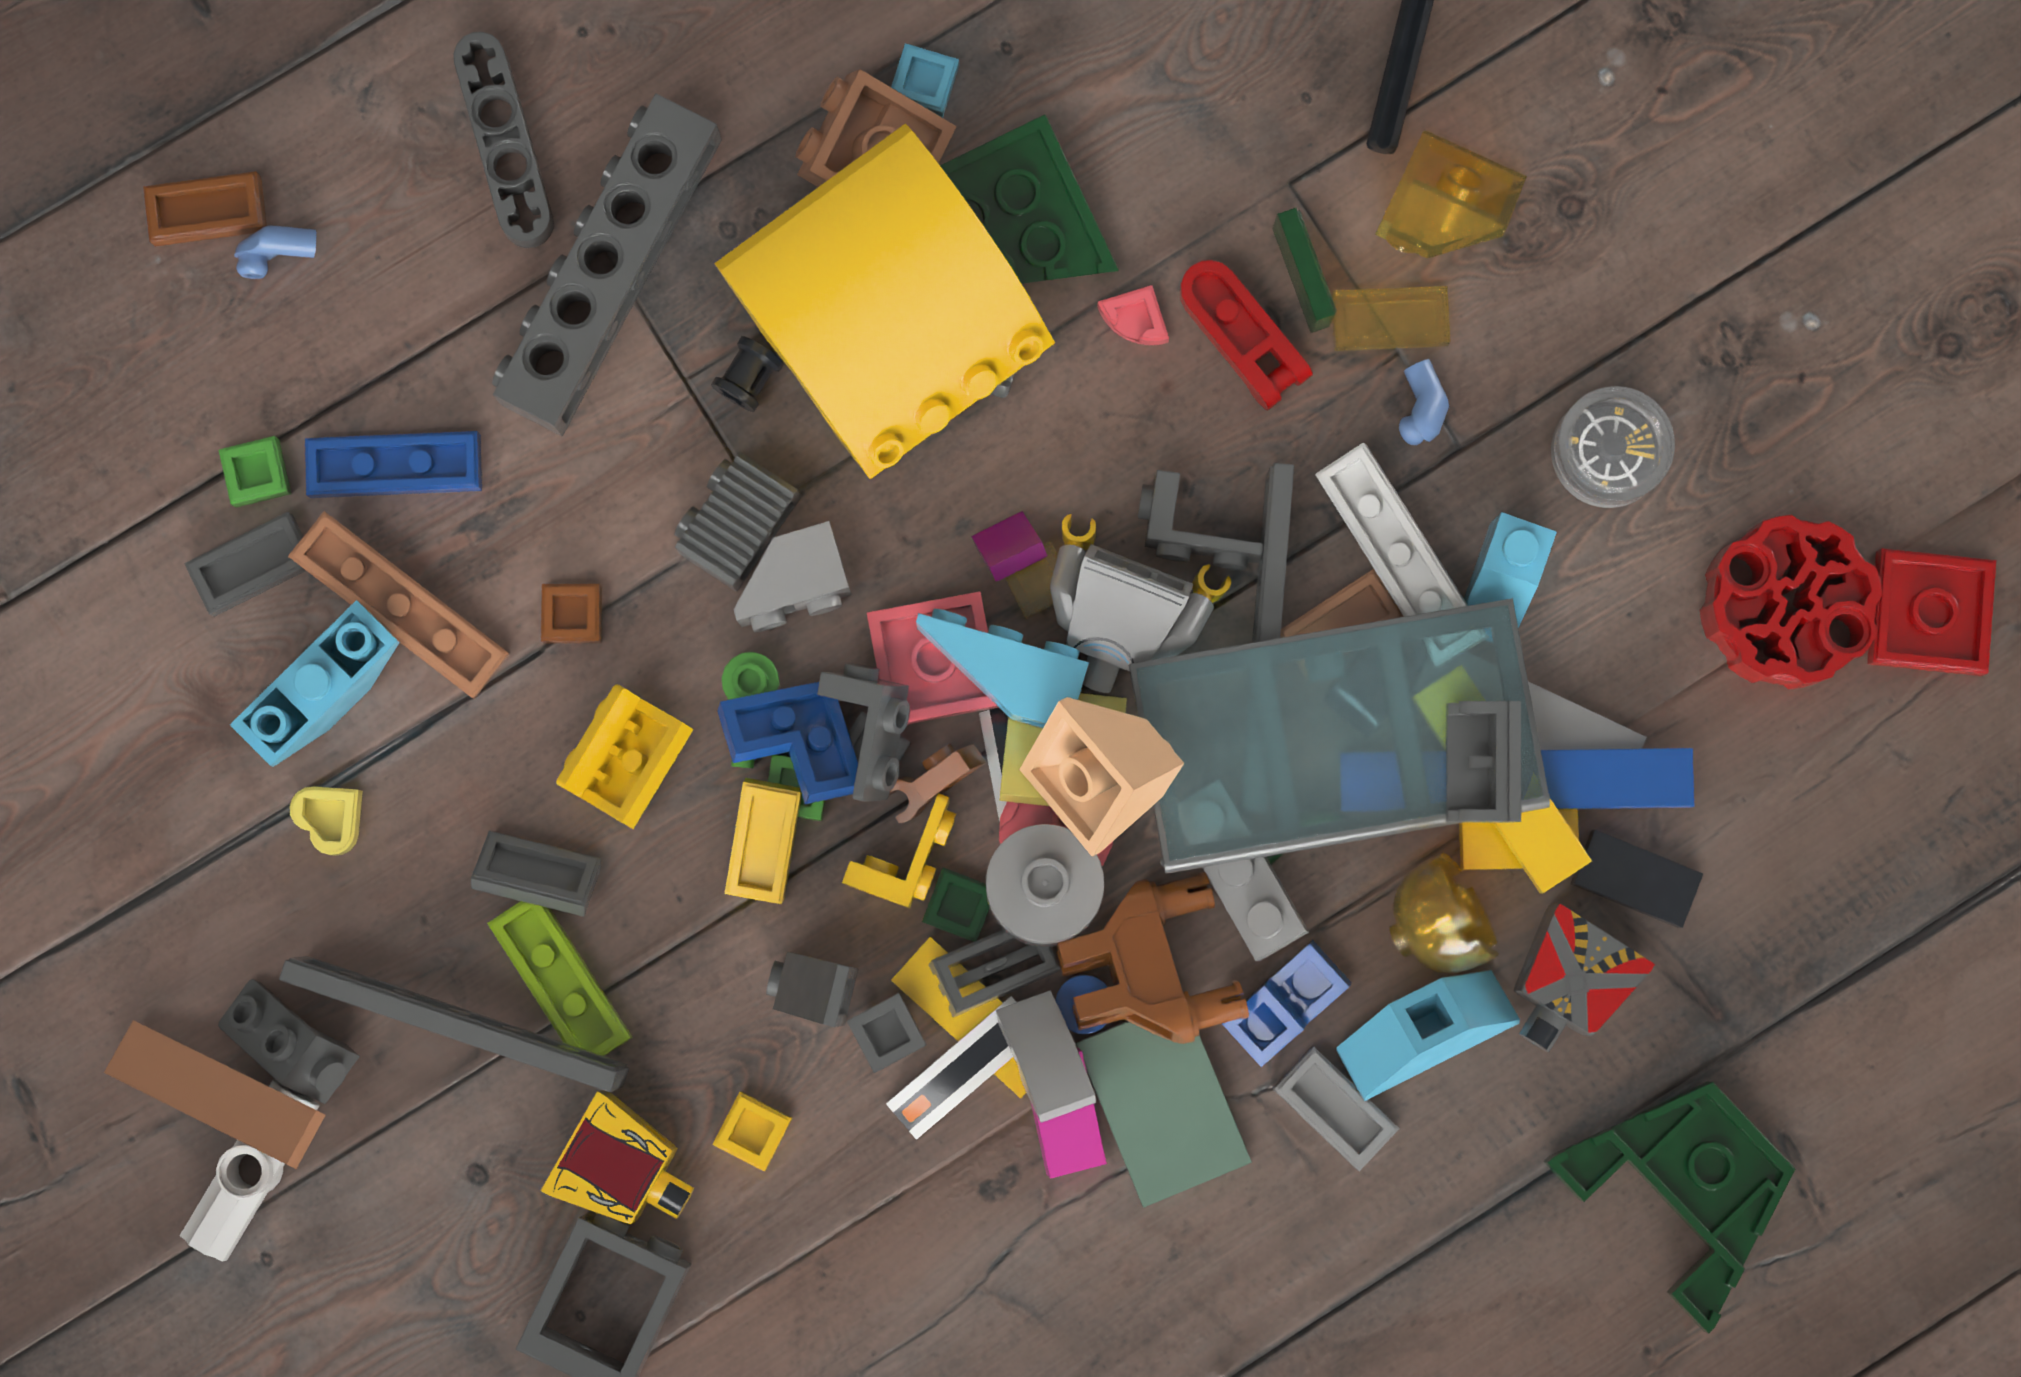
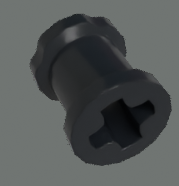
[711,336,784,412]

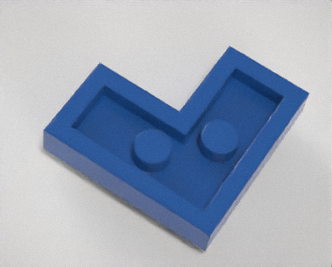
[717,682,858,804]

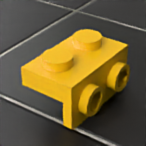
[556,684,694,829]

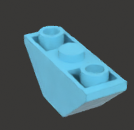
[230,600,400,767]
[1336,970,1520,1101]

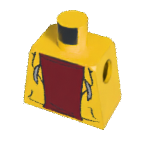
[541,1090,694,1224]

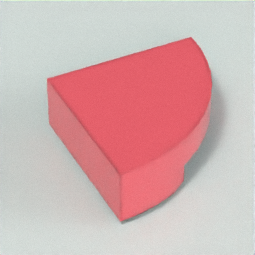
[1097,285,1169,345]

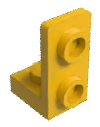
[842,793,957,909]

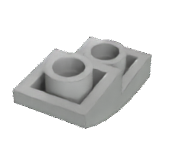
[996,990,1096,1123]

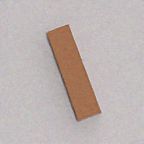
[288,511,510,699]
[104,1020,325,1169]

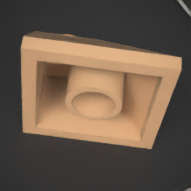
[1019,697,1184,857]

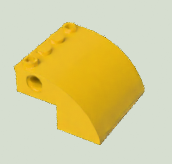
[714,123,1055,479]

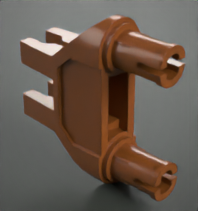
[1057,872,1249,1044]

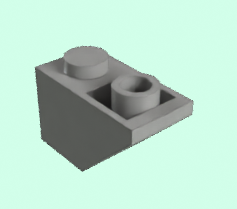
[733,521,852,632]

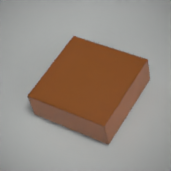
[541,584,602,644]

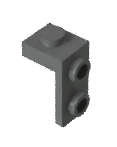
[1138,470,1264,570]
[817,663,910,802]
[218,979,360,1104]

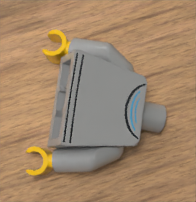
[1050,514,1231,693]

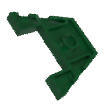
[1543,1081,1796,1334]

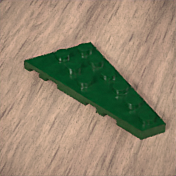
[940,114,1119,284]

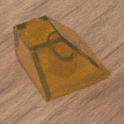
[1375,130,1527,258]

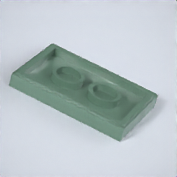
[1076,1021,1252,1208]

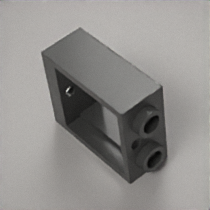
[515,1213,692,1377]

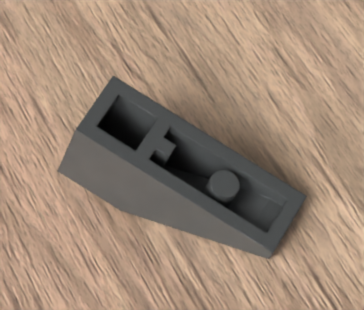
[766,951,859,1027]

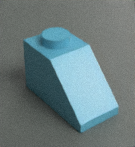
[1464,512,1557,644]

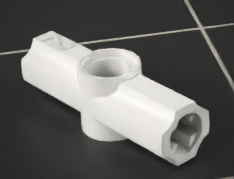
[180,1080,320,1261]

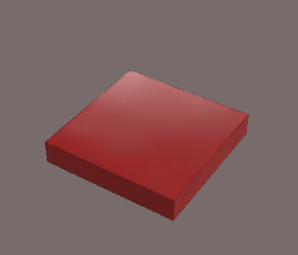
[1867,548,1997,676]

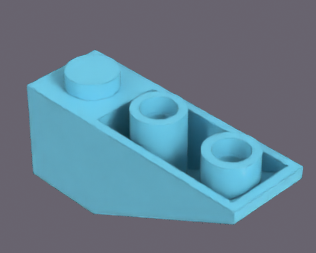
[916,609,1089,729]

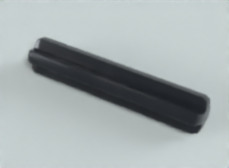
[1366,0,1434,155]

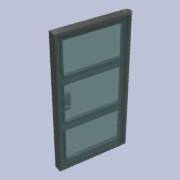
[1128,598,1550,874]

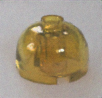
[1389,853,1499,973]

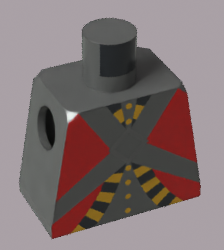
[1514,903,1655,1053]

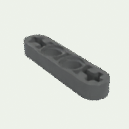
[453,32,554,248]

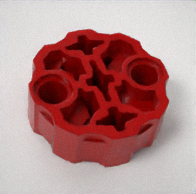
[1699,515,1883,689]

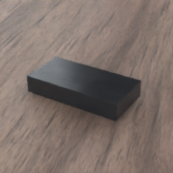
[1571,830,1703,928]

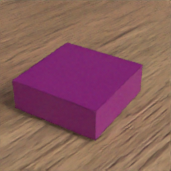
[971,511,1048,582]

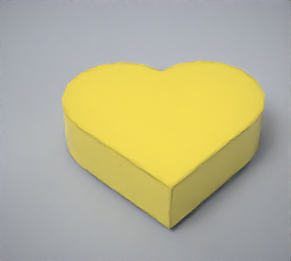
[289,786,363,856]

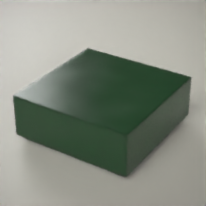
[922,868,990,942]

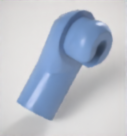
[234,225,316,279]
[1399,359,1449,446]

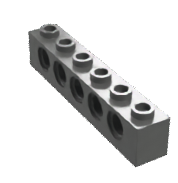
[492,93,722,437]

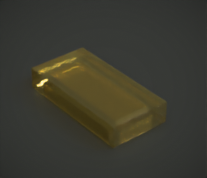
[1331,286,1451,351]

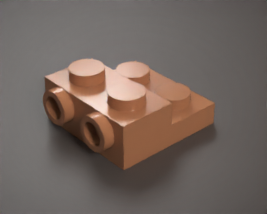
[795,69,957,187]

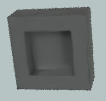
[847,993,927,1073]

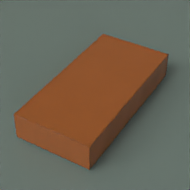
[143,171,267,247]

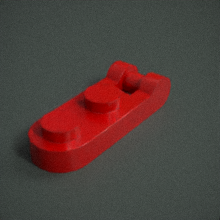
[1179,260,1313,411]

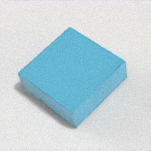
[891,43,959,118]

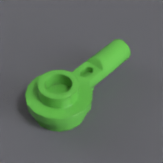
[722,652,780,768]

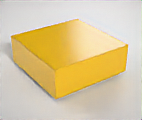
[712,1091,793,1171]

